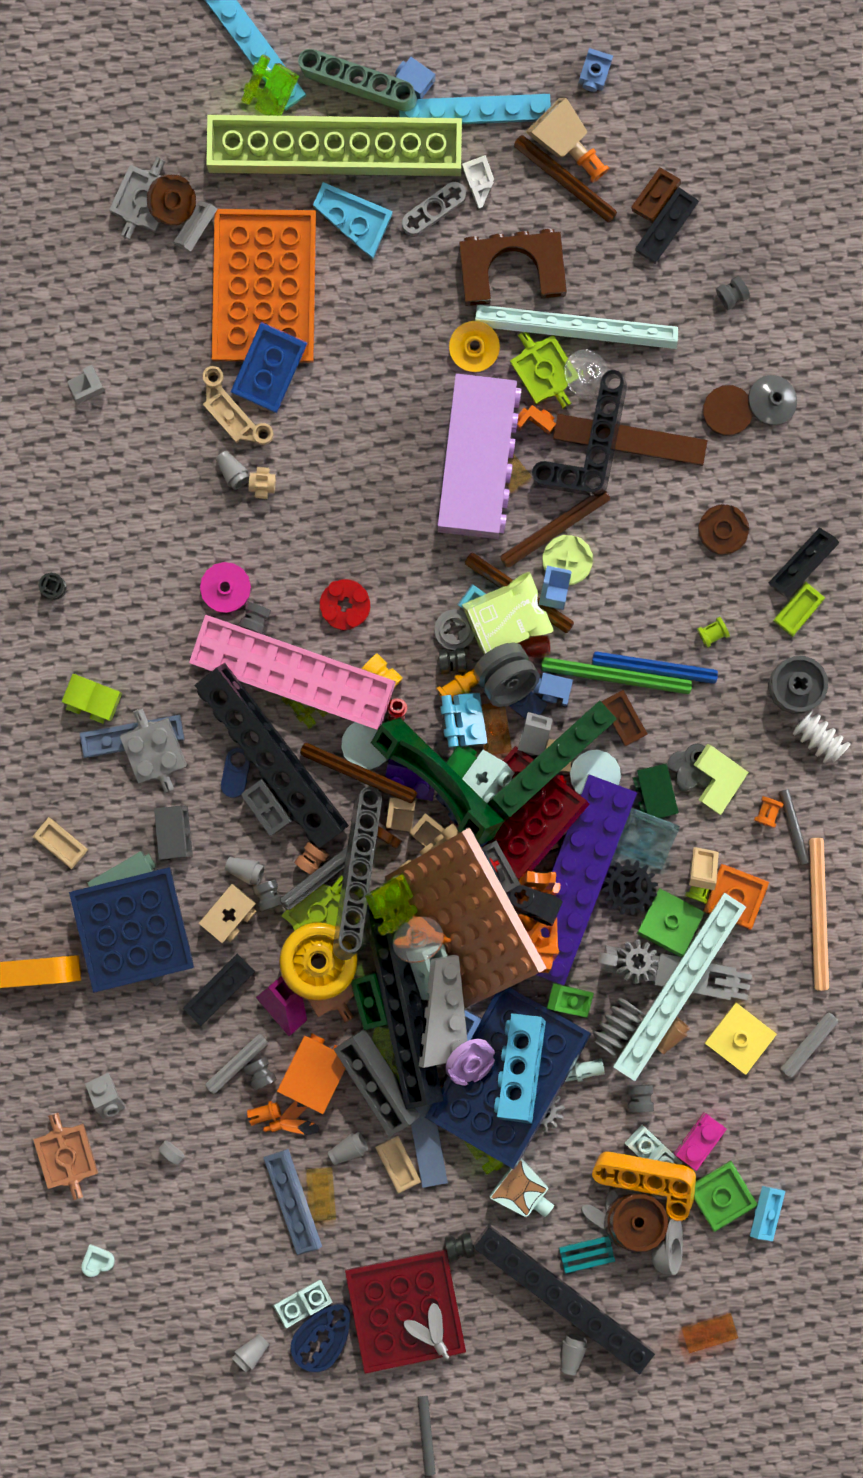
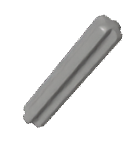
[781,1013,838,1077]
[205,1034,268,1094]

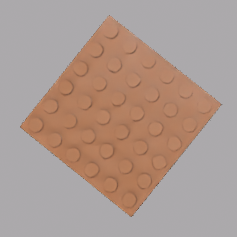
[385,828,547,1009]

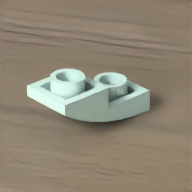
[625,1125,682,1165]
[273,1280,333,1328]

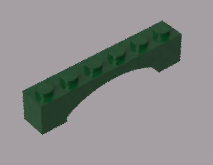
[487,700,617,823]
[371,718,504,845]

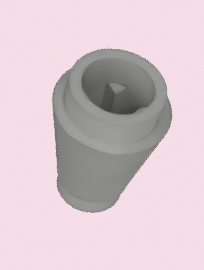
[216,451,249,490]
[225,857,265,886]
[328,1132,368,1165]
[232,1334,270,1373]
[561,1334,588,1375]

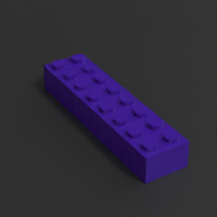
[533,774,637,986]

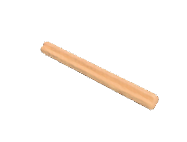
[809,838,829,991]

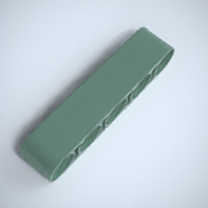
[298,49,417,111]

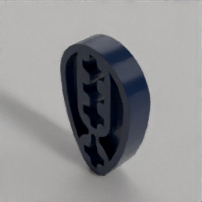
[291,1303,350,1372]

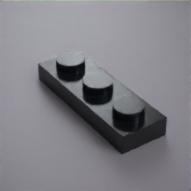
[635,187,699,264]
[768,527,839,598]
[183,953,256,1026]

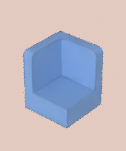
[539,566,572,610]

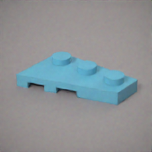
[313,182,393,259]

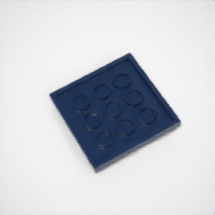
[69,867,195,993]

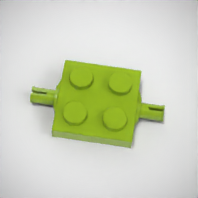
[510,332,580,409]
[282,875,347,930]

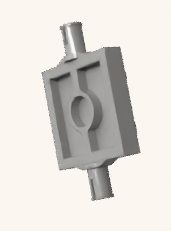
[109,157,166,240]
[120,708,187,792]

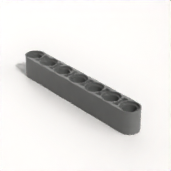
[333,786,382,960]

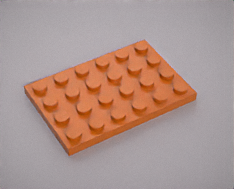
[212,209,316,363]

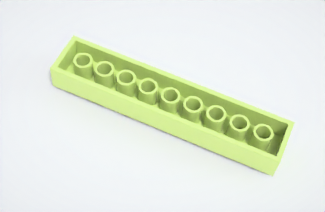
[206,115,462,176]

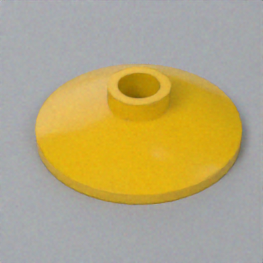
[449,321,500,372]

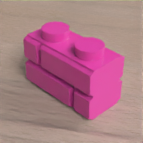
[674,1112,727,1171]

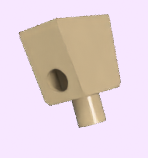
[525,98,588,161]

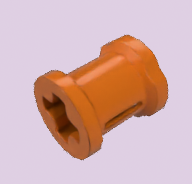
[577,148,610,183]
[754,796,784,828]

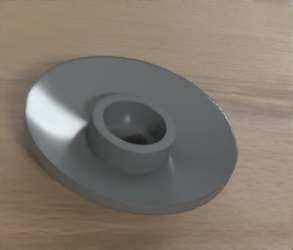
[748,375,797,425]

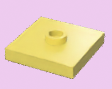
[705,1002,777,1075]

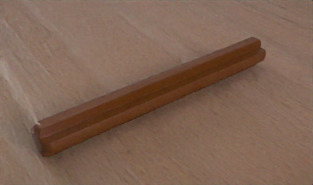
[514,135,617,222]
[500,491,610,568]
[465,553,574,633]
[300,743,417,804]

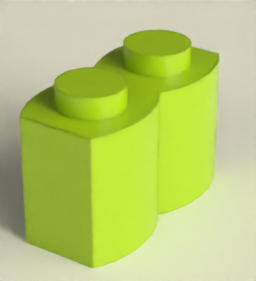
[61,674,122,724]

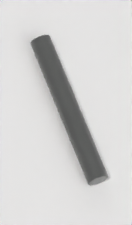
[779,789,810,865]
[418,1395,436,1476]

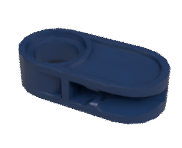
[221,748,250,798]

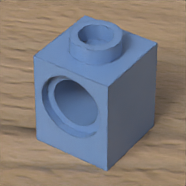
[395,57,435,99]

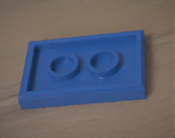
[231,322,307,413]

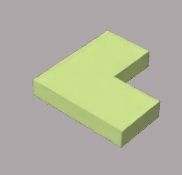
[694,744,749,815]

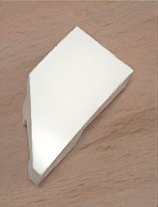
[461,155,494,208]

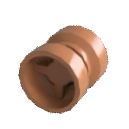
[294,841,329,875]

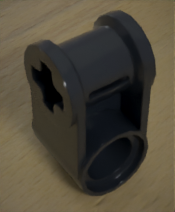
[510,885,563,926]

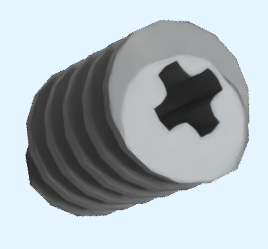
[592,998,645,1056]

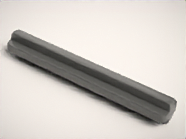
[280,845,364,910]

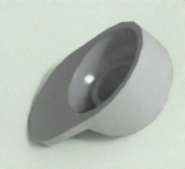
[652,1219,683,1275]

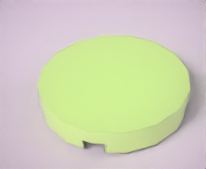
[542,535,593,585]

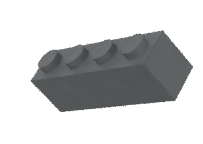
[334,1029,420,1137]

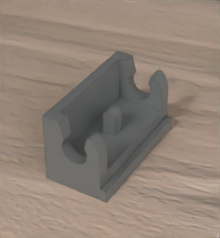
[241,779,293,836]
[154,805,193,860]

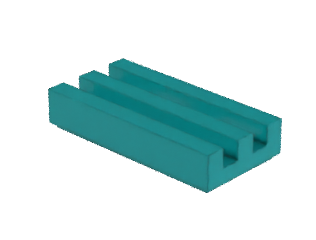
[559,1236,615,1273]

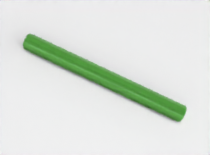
[541,657,692,694]

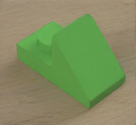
[547,983,594,1018]

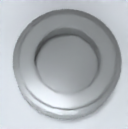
[159,1140,185,1164]

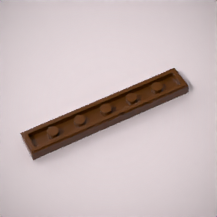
[553,414,708,466]

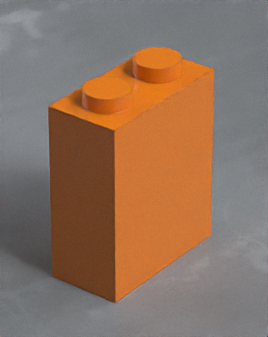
[277,1033,346,1114]

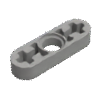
[402,182,466,236]

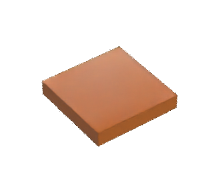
[703,864,769,930]

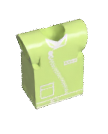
[462,572,554,655]

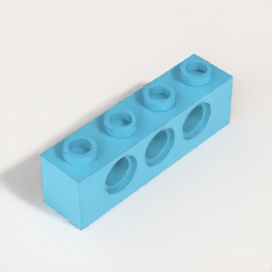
[494,1013,546,1124]

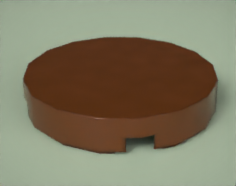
[147,174,196,225]
[703,385,753,436]
[698,504,749,555]

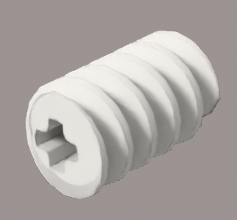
[793,709,851,764]

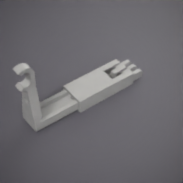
[598,945,752,1000]

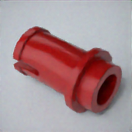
[387,698,407,721]

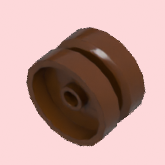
[605,1194,668,1252]

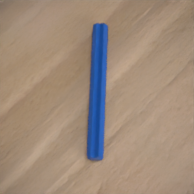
[592,651,718,684]

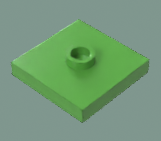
[636,888,705,958]
[694,1160,758,1232]

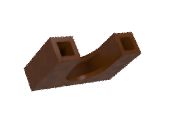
[459,229,567,306]

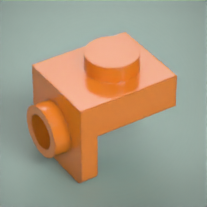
[517,405,556,435]

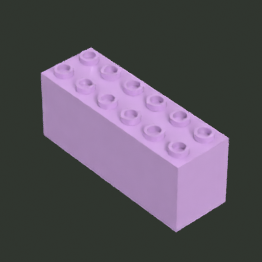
[438,374,521,539]

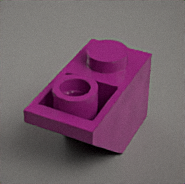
[256,975,307,1036]

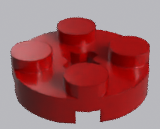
[320,579,371,631]

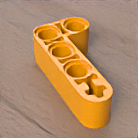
[0,955,81,988]
[592,1152,696,1221]

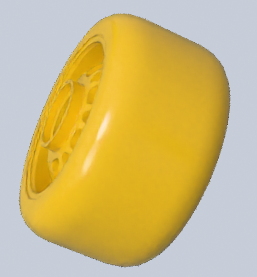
[279,922,357,1001]

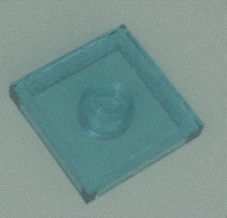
[615,808,680,869]

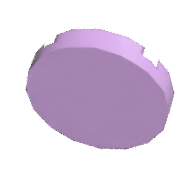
[446,1039,495,1085]

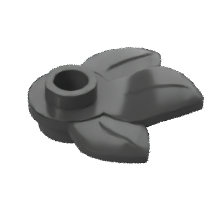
[667,744,712,791]

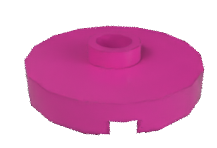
[200,562,251,613]

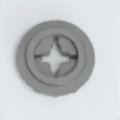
[434,609,474,650]

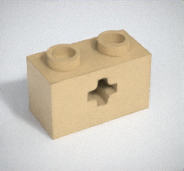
[199,884,257,943]

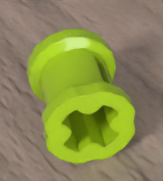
[697,616,730,648]
[685,886,709,904]

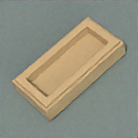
[32,817,88,869]
[689,847,719,890]
[375,1136,421,1194]

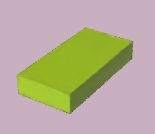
[773,582,825,637]

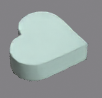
[81,1244,115,1277]

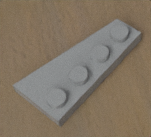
[419,955,467,1068]

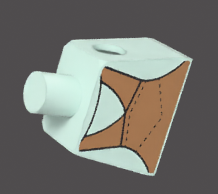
[489,1158,554,1217]

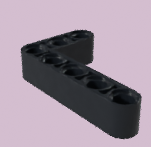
[532,370,627,496]

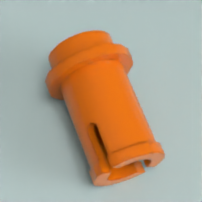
[247,1101,281,1126]

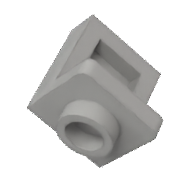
[85,1073,125,1119]

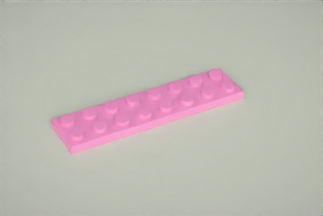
[189,615,396,730]

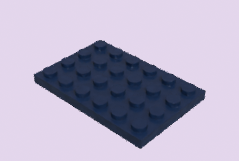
[425,987,591,1170]

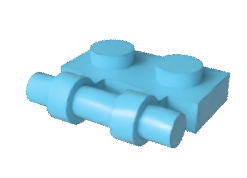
[440,693,487,747]

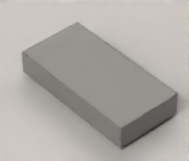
[173,201,217,252]

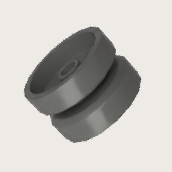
[473,642,540,707]
[768,656,828,714]

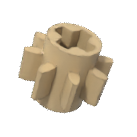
[249,467,276,499]

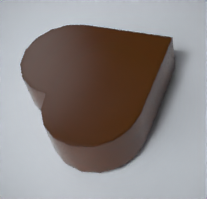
[377,826,402,849]

